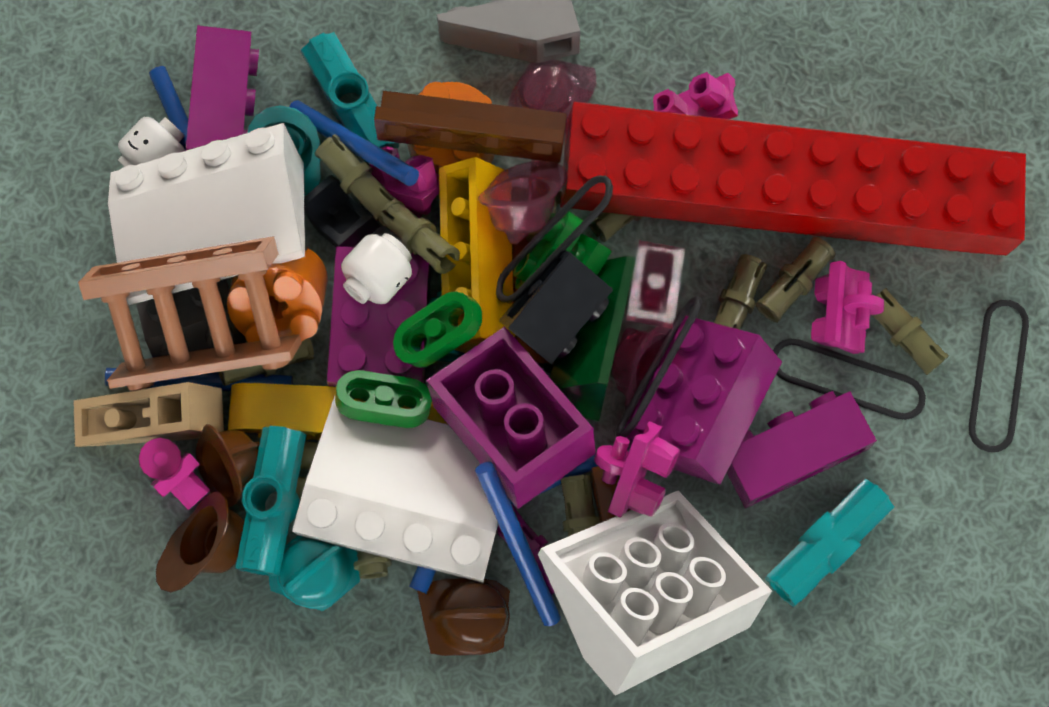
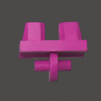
[653,72,738,119]
[369,146,439,218]
[811,261,885,354]
[594,421,681,518]
[138,438,210,510]

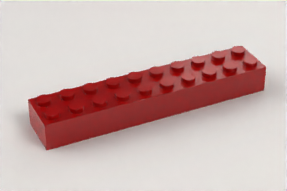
[560,101,1026,256]

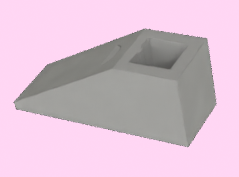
[437,0,580,63]

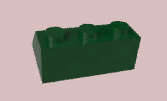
[543,255,637,421]

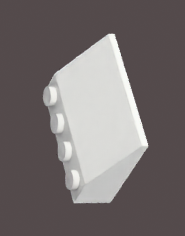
[108,123,305,305]
[292,396,498,583]
[538,491,772,696]

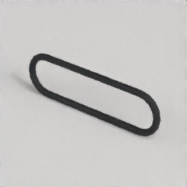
[496,175,613,303]
[616,296,702,438]
[969,300,1029,452]
[773,338,926,420]

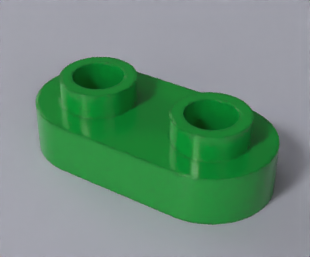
[513,211,583,290]
[393,291,482,367]
[335,370,432,428]

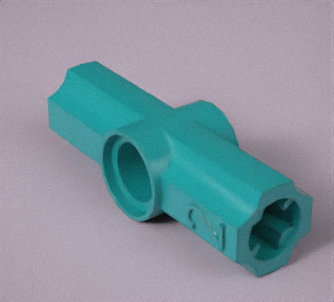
[301,32,399,164]
[235,425,306,577]
[765,478,895,607]

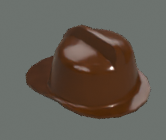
[196,424,260,508]
[156,492,245,593]
[417,578,510,656]

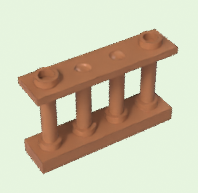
[78,236,302,391]

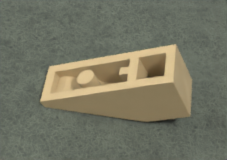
[74,382,224,447]

